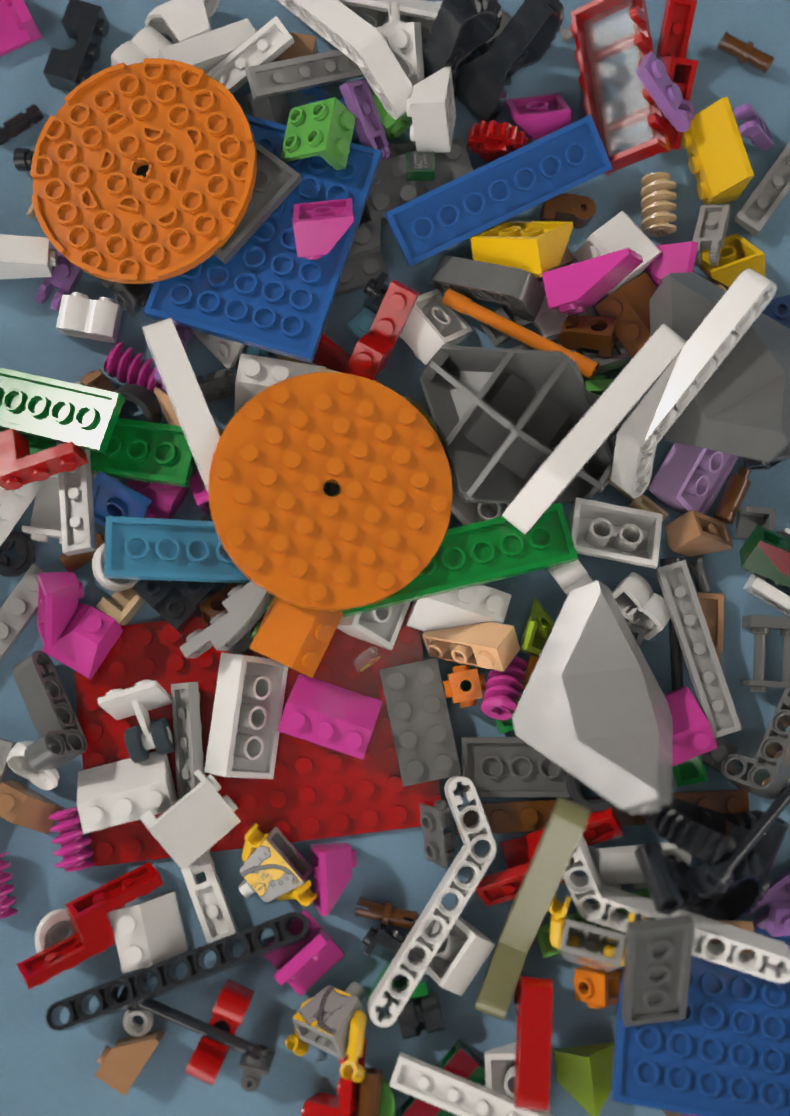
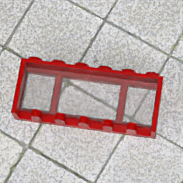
[570,0,671,176]

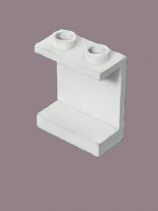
[21,474,96,544]
[140,769,241,871]

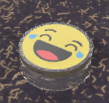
[352,646,382,673]

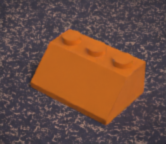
[249,596,343,678]

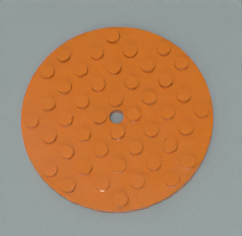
[30,58,257,284]
[208,372,453,611]

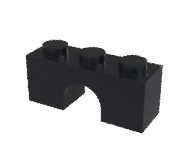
[43,0,109,92]

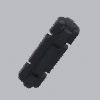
[0,104,43,145]

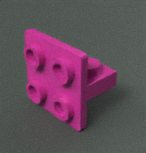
[265,910,344,996]

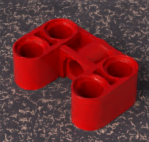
[184,979,255,1086]

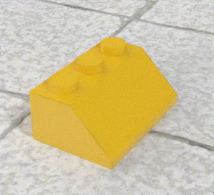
[681,96,754,205]
[470,221,573,277]

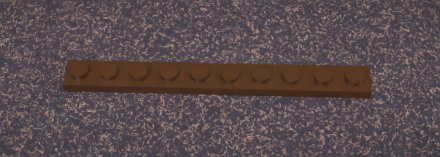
[454,788,750,835]

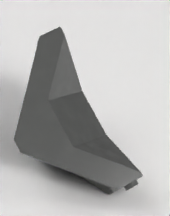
[649,272,790,462]
[419,345,613,504]

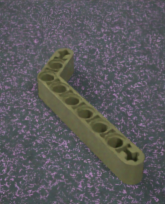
[474,797,590,1021]

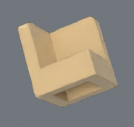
[96,587,145,626]

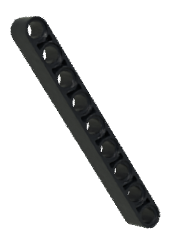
[46,911,312,1031]

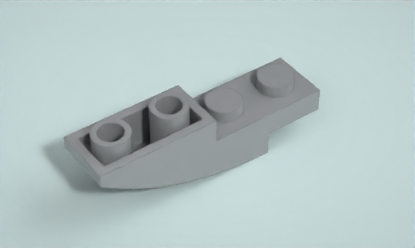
[179,581,274,658]

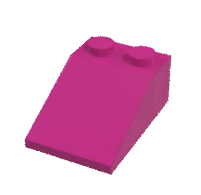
[542,248,643,316]

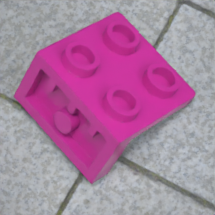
[0,0,42,57]

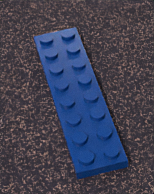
[384,114,613,267]

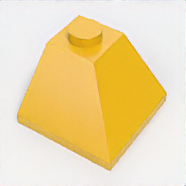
[698,233,766,288]

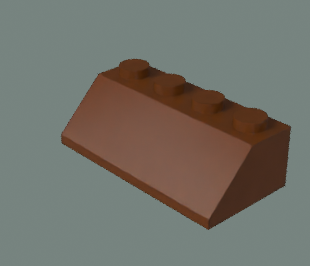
[595,272,657,358]

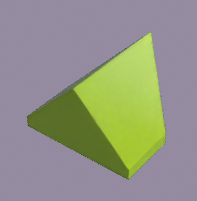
[519,596,555,657]
[553,1042,614,1116]

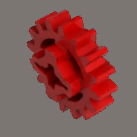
[467,120,529,162]

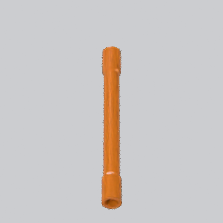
[442,288,599,379]

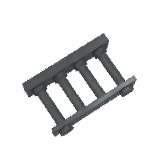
[740,615,790,693]

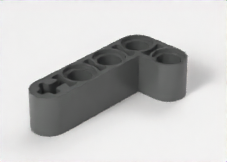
[430,255,546,321]
[13,651,87,771]
[721,686,790,800]

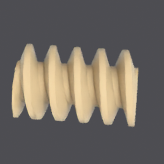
[640,172,677,237]

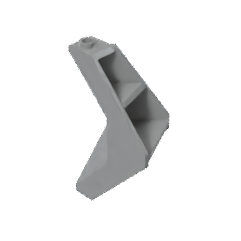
[512,580,673,815]

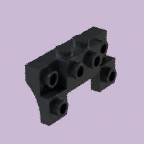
[132,510,232,632]

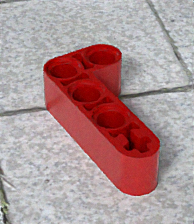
[514,976,553,1111]

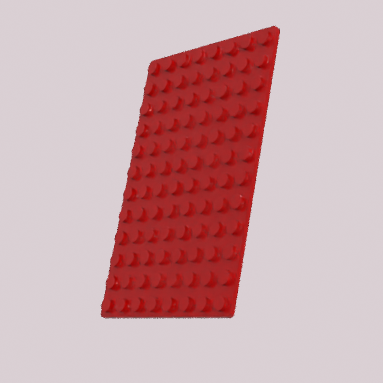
[74,601,441,866]

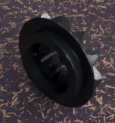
[0,531,36,577]

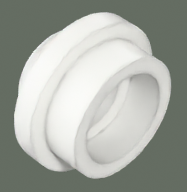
[123,1008,154,1037]

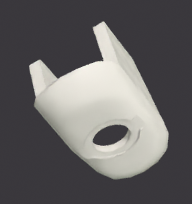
[145,0,219,44]

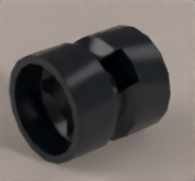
[398,990,445,1040]

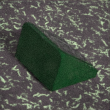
[406,152,435,181]

